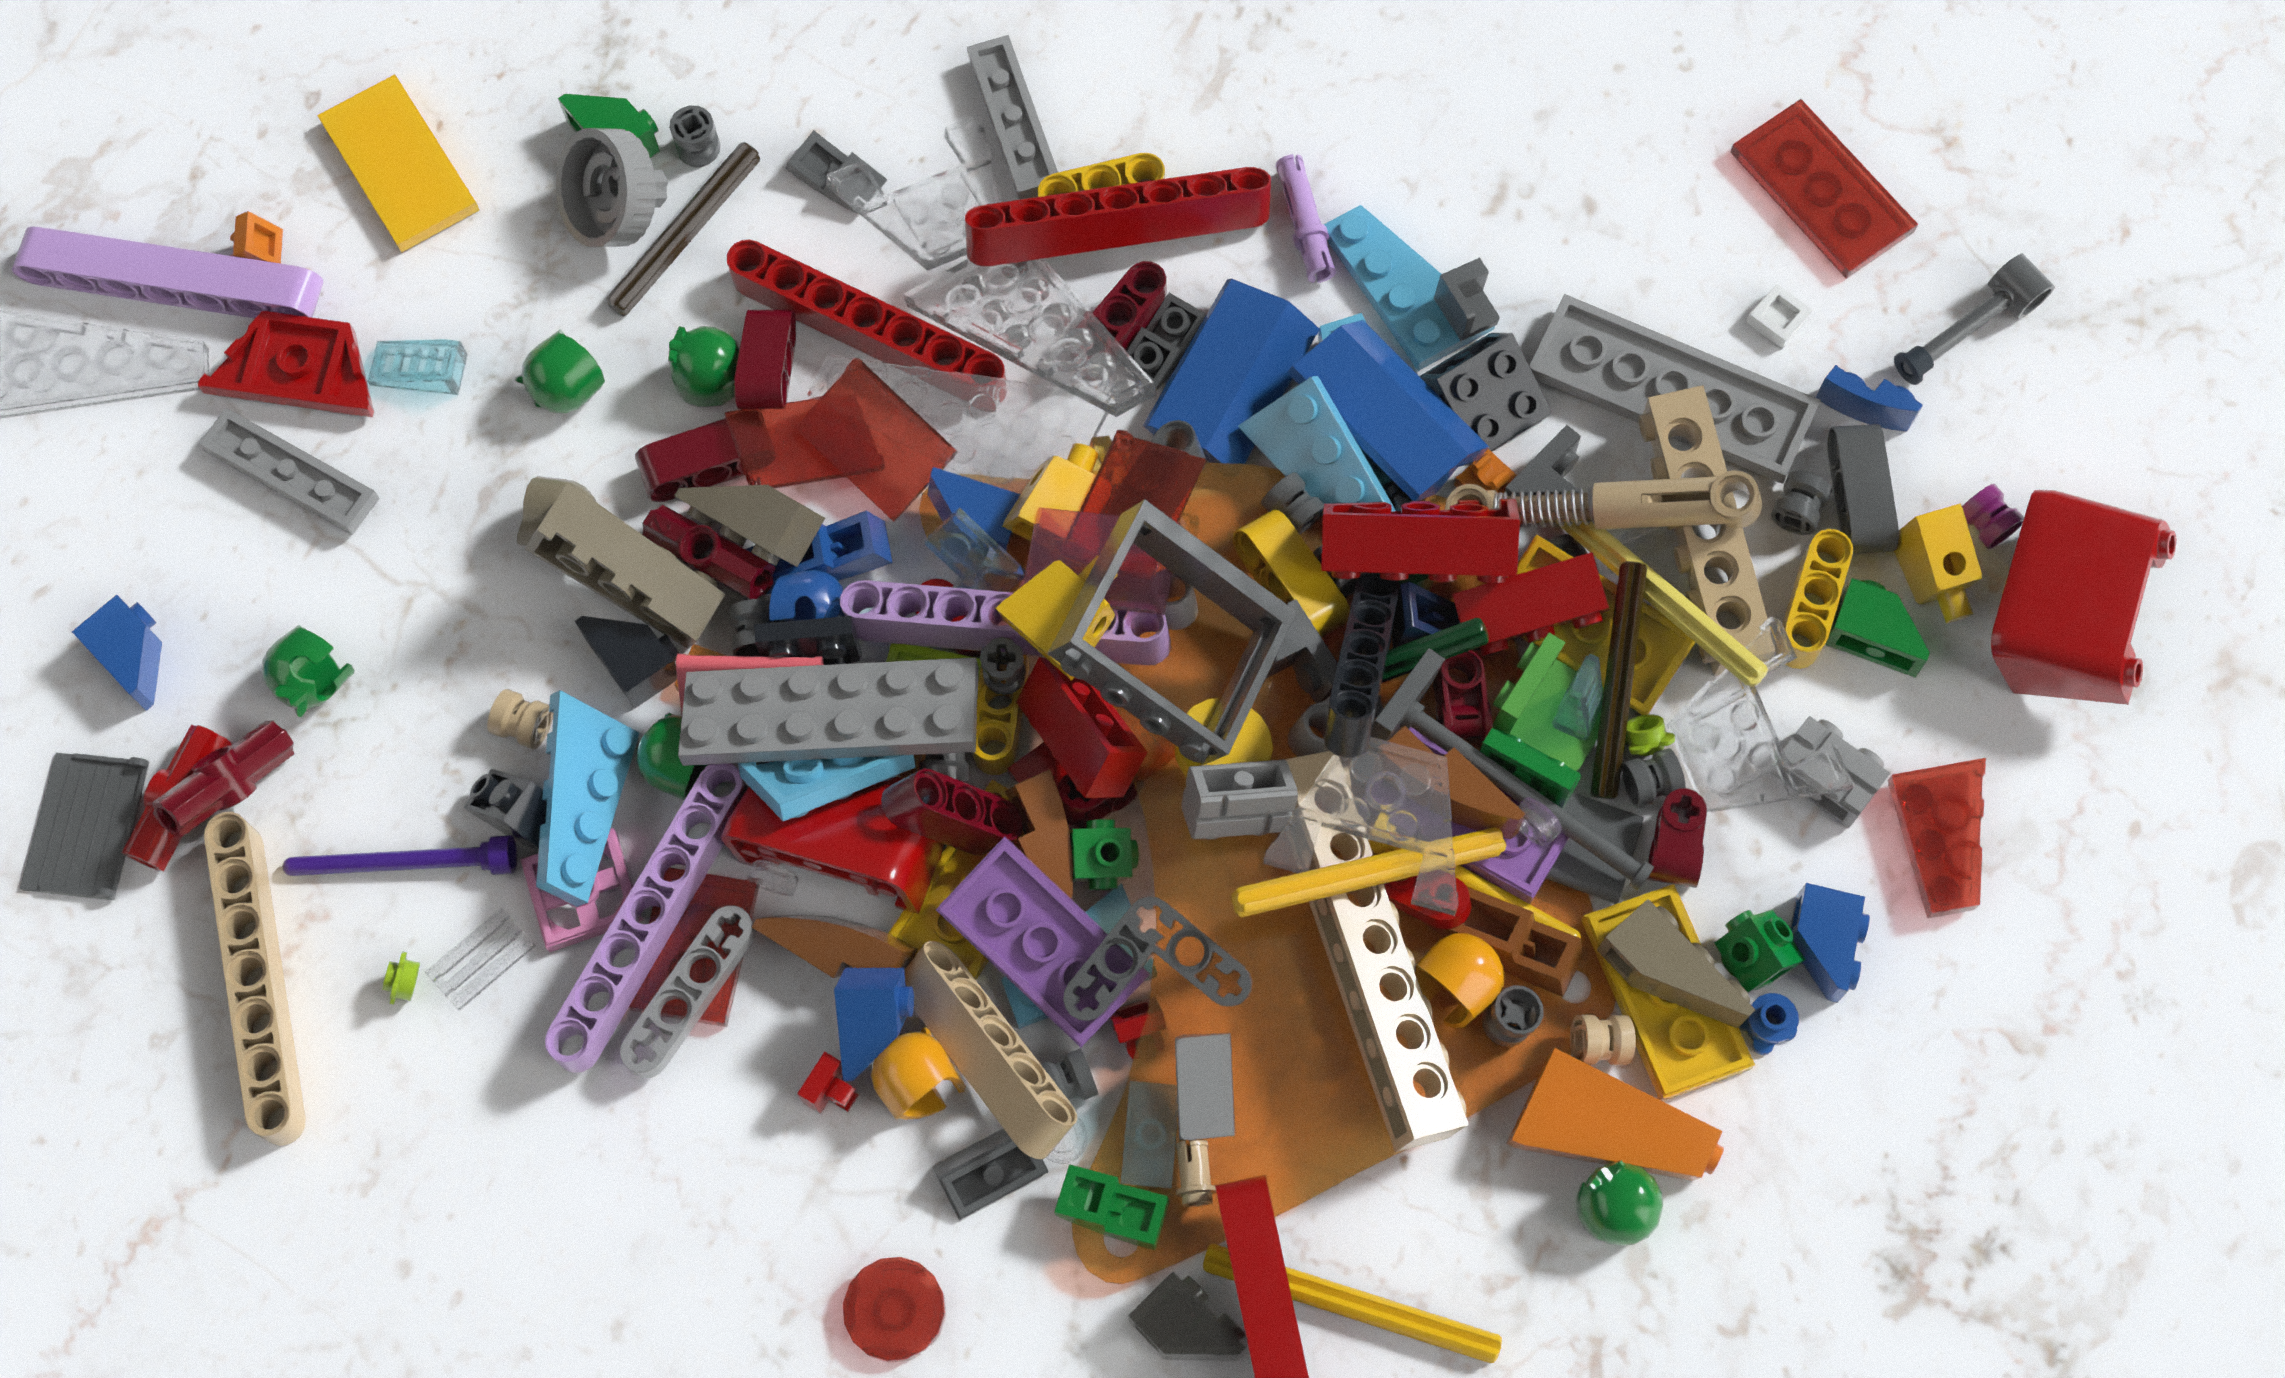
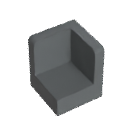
[1434,257,1500,341]

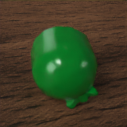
[668,326,739,407]
[515,329,605,413]
[261,625,355,717]
[637,712,710,800]
[1576,1160,1664,1245]

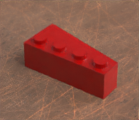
[1321,499,1520,583]

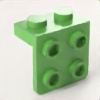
[1492,633,1604,771]

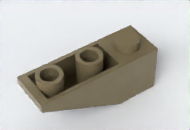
[675,485,825,567]
[1597,899,1756,1028]

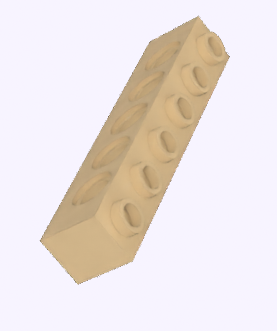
[1639,385,1777,676]

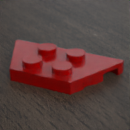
[197,310,374,417]

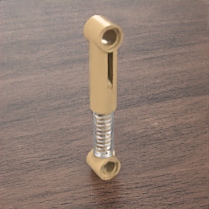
[1445,470,1762,530]

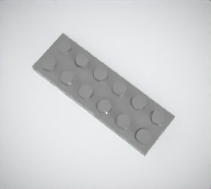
[1529,294,1821,484]
[678,658,978,766]

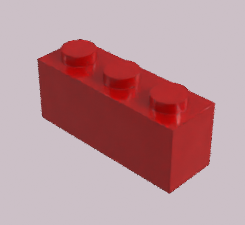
[1452,552,1610,657]
[1016,657,1148,799]

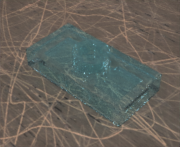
[1121,1081,1178,1188]

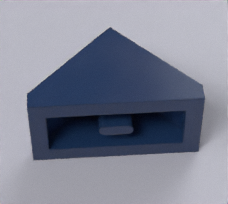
[1392,582,1460,648]

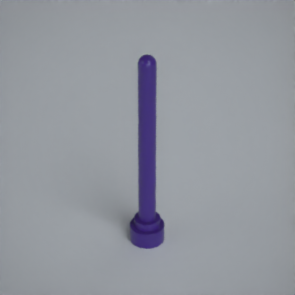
[282,835,517,876]

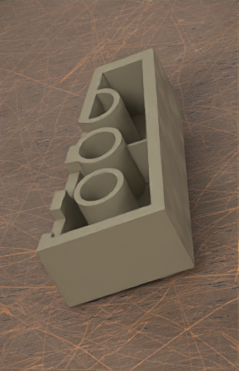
[525,482,725,649]

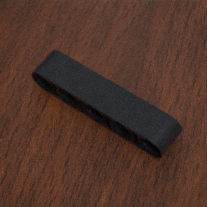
[1324,572,1400,758]

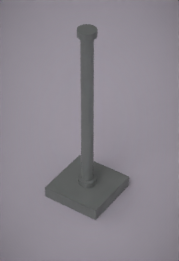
[1358,648,1654,891]

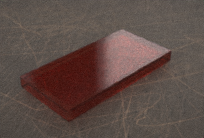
[1730,99,1918,279]

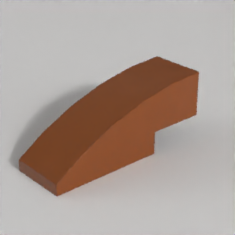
[1372,726,1526,839]
[1005,769,1073,899]
[1422,887,1584,997]
[752,914,918,978]

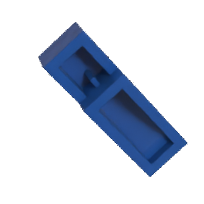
[745,510,893,595]

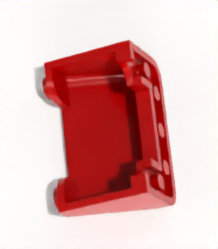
[1991,490,2177,705]
[721,761,944,914]

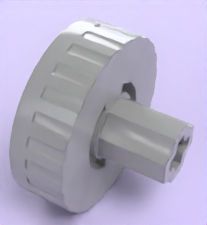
[556,128,668,247]

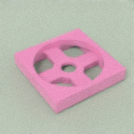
[520,828,643,952]

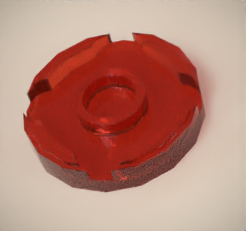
[843,1257,946,1363]

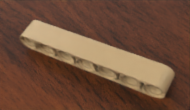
[204,812,306,1146]

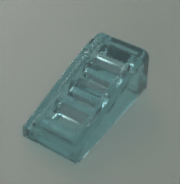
[367,339,468,395]
[1552,654,1603,740]

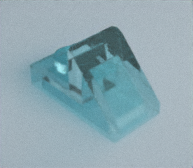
[924,507,1028,592]

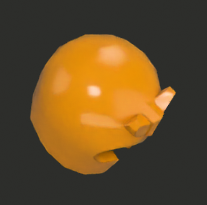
[1415,933,1504,1028]
[871,1027,966,1120]

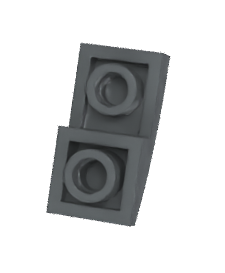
[1118,292,1207,390]

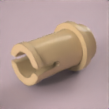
[1175,1139,1216,1207]

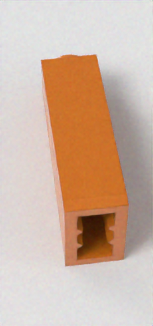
[1506,1048,1724,1181]

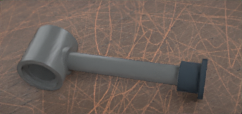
[1894,253,2055,385]

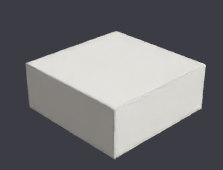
[1746,284,1813,349]

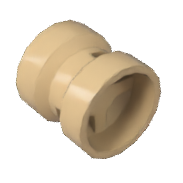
[487,689,553,750]
[1570,1015,1636,1065]

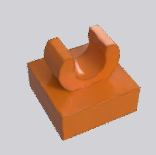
[230,211,283,264]
[1454,449,1517,505]

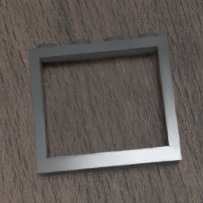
[1047,500,1297,765]

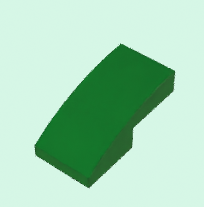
[1054,1164,1170,1250]

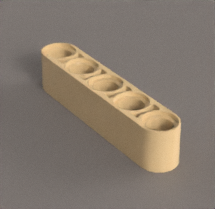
[904,941,1077,1159]

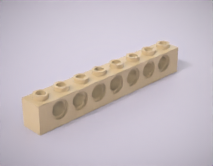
[1285,751,1468,1152]

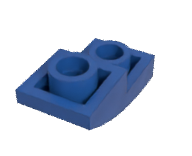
[1816,365,1923,432]

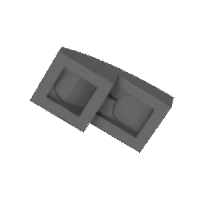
[785,130,888,215]

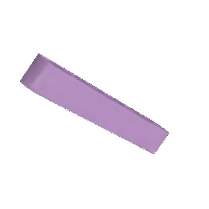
[12,227,323,318]
[840,580,1171,665]
[545,763,748,1073]

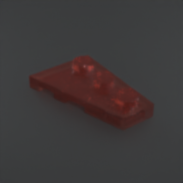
[1887,758,1986,919]

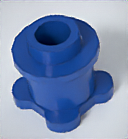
[1739,993,1799,1055]

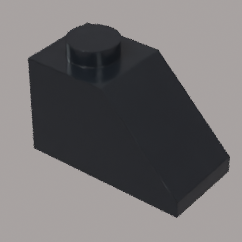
[574,616,679,709]

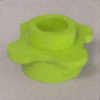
[1625,714,1675,756]
[382,951,421,1005]

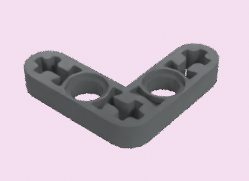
[1063,896,1253,1021]

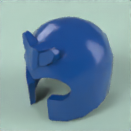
[769,570,845,621]

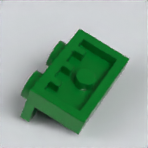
[1480,728,1581,809]

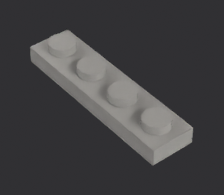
[967,35,1058,200]
[198,408,380,535]

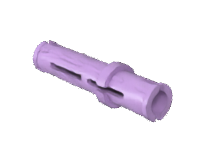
[1275,154,1336,283]

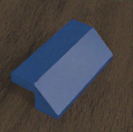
[1143,278,1319,478]
[1287,320,1489,501]

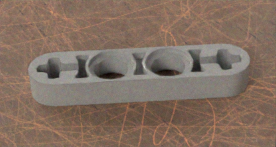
[620,906,755,1078]

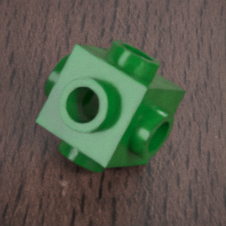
[1069,819,1139,890]
[1714,909,1806,993]

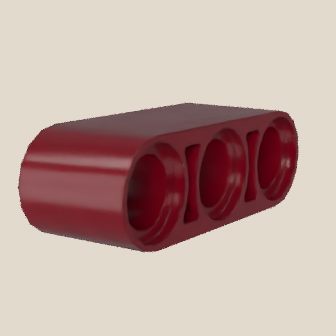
[1070,261,1167,384]
[735,309,796,409]
[635,411,776,502]
[881,768,1023,856]

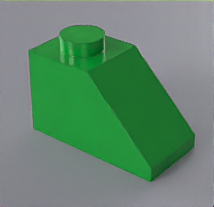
[558,94,660,168]
[1825,578,1930,678]

